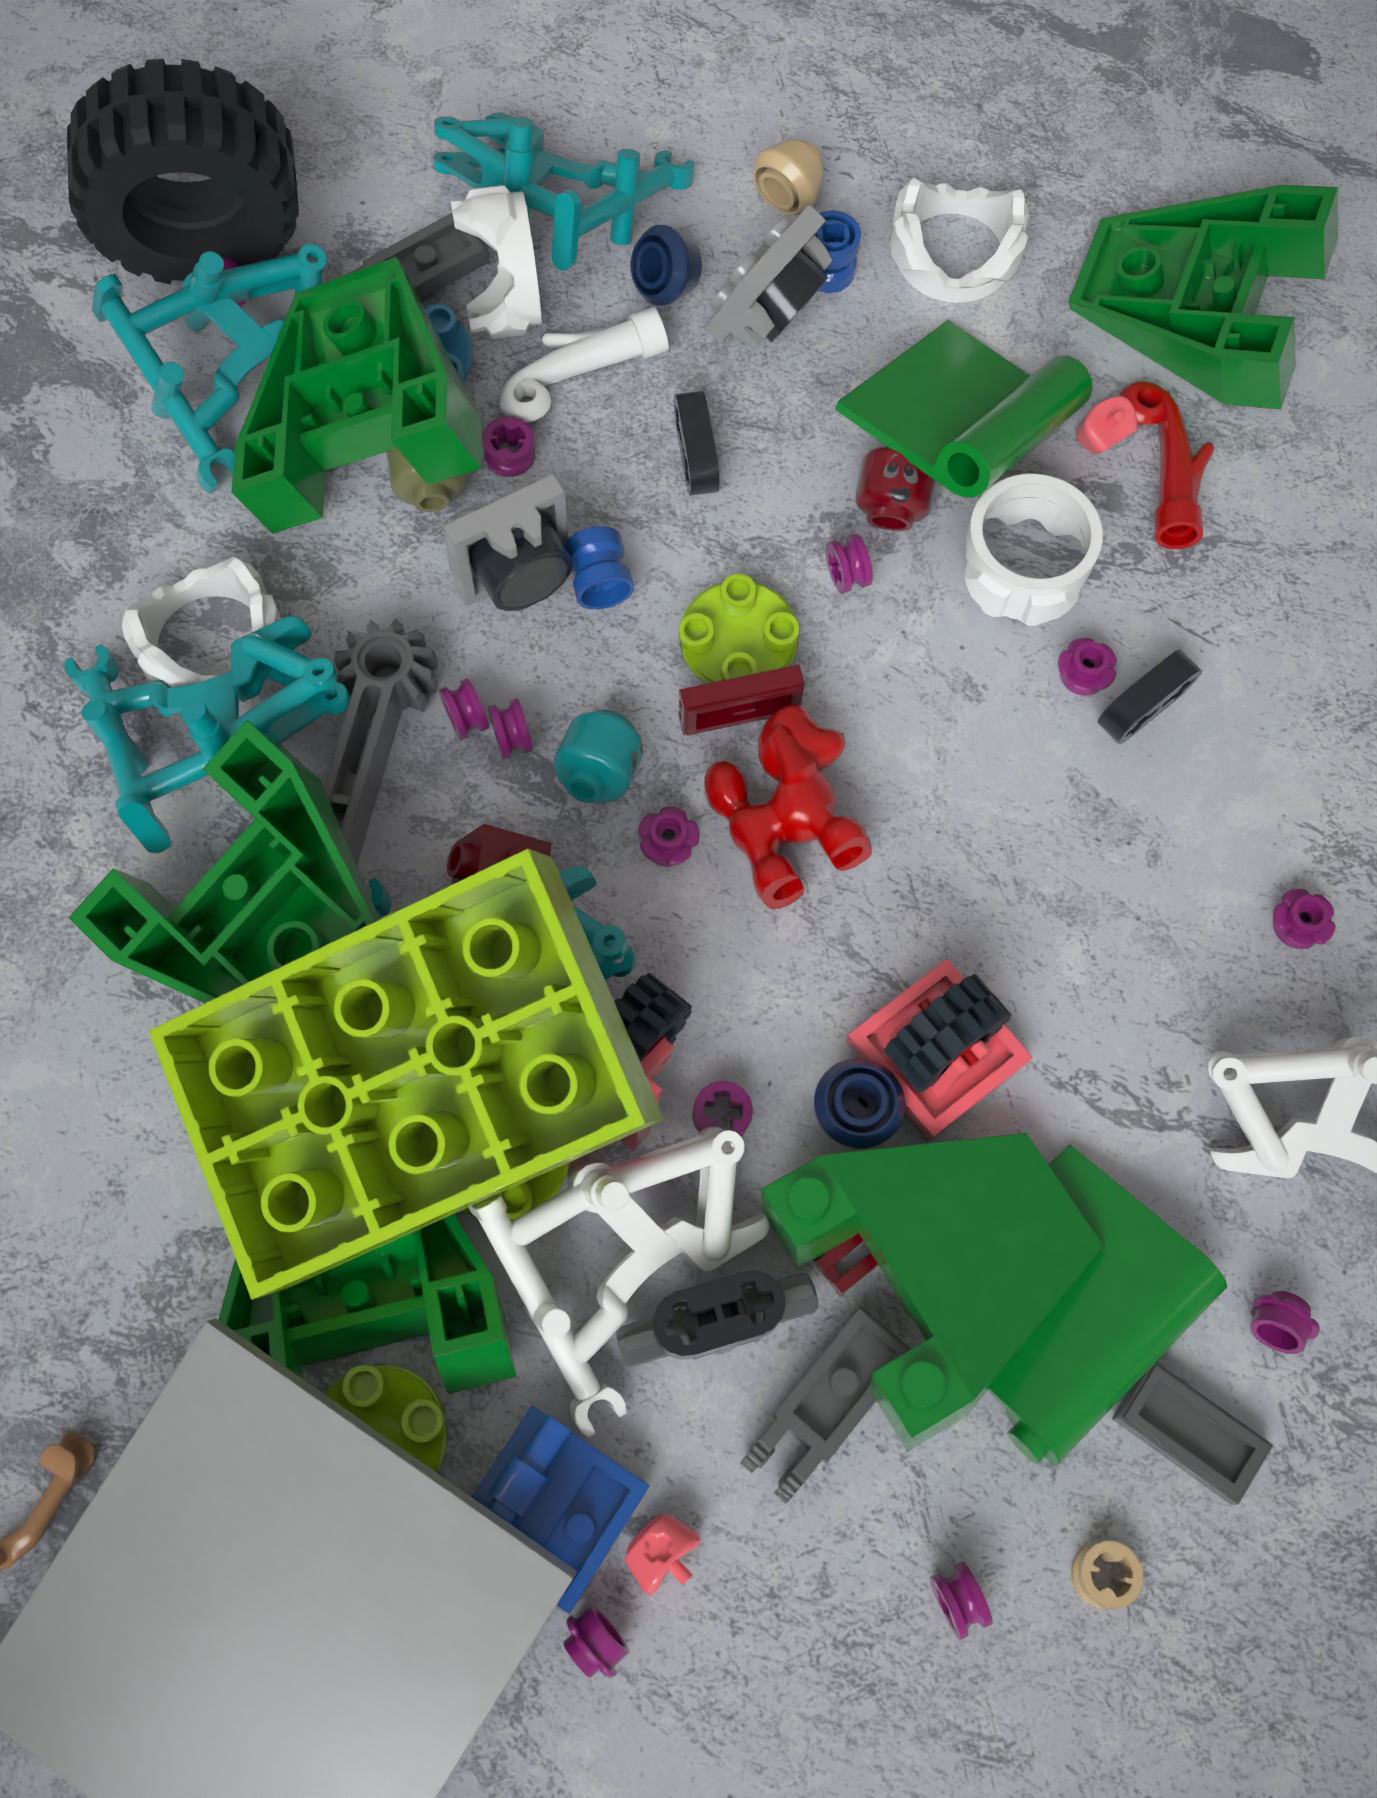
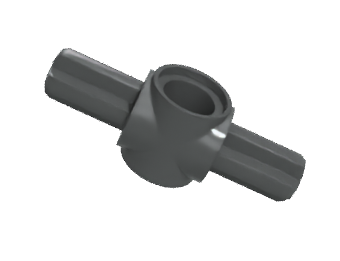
[616,1273,818,1367]

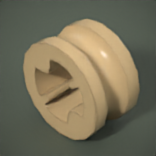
[1071,1540,1143,1609]

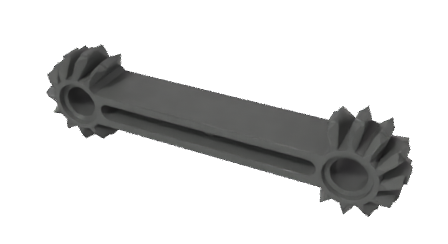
[323,618,438,865]

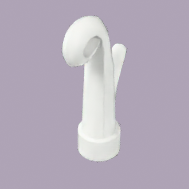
[499,306,669,424]

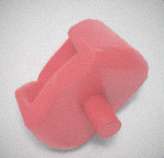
[1076,396,1138,455]
[625,1513,701,1595]

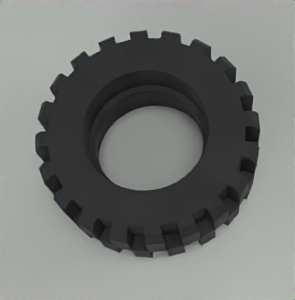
[67,58,299,285]

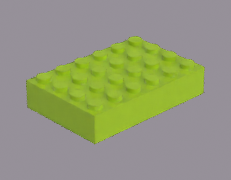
[148,849,665,1300]

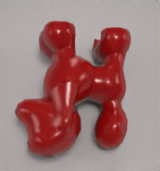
[704,704,872,909]

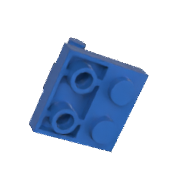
[472,1405,650,1614]

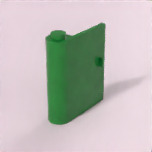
[835,320,1093,498]
[903,1144,1227,1465]

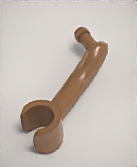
[0,1431,97,1570]

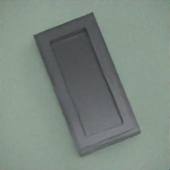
[1112,1362,1273,1505]

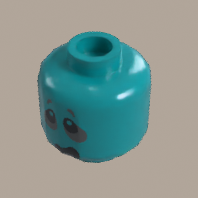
[553,709,644,803]

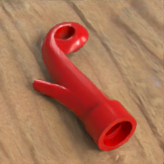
[1119,381,1214,549]

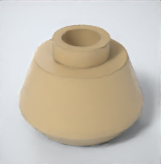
[753,139,824,215]

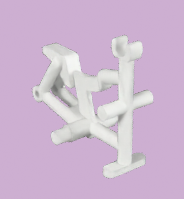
[1207,1035,1377,1178]
[469,1126,769,1438]

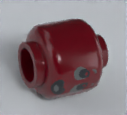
[856,446,936,531]

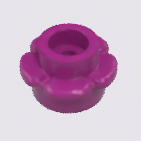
[1058,638,1117,696]
[638,807,700,867]
[1273,889,1336,949]
[1250,1291,1320,1354]
[563,1605,629,1678]

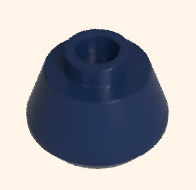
[630,225,702,306]
[814,1058,905,1149]

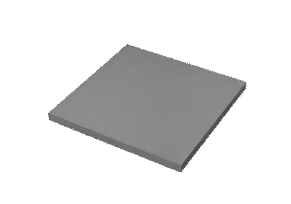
[0,1318,578,1798]

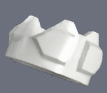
[890,177,1030,303]
[451,185,542,339]
[964,474,1103,626]
[122,557,281,688]

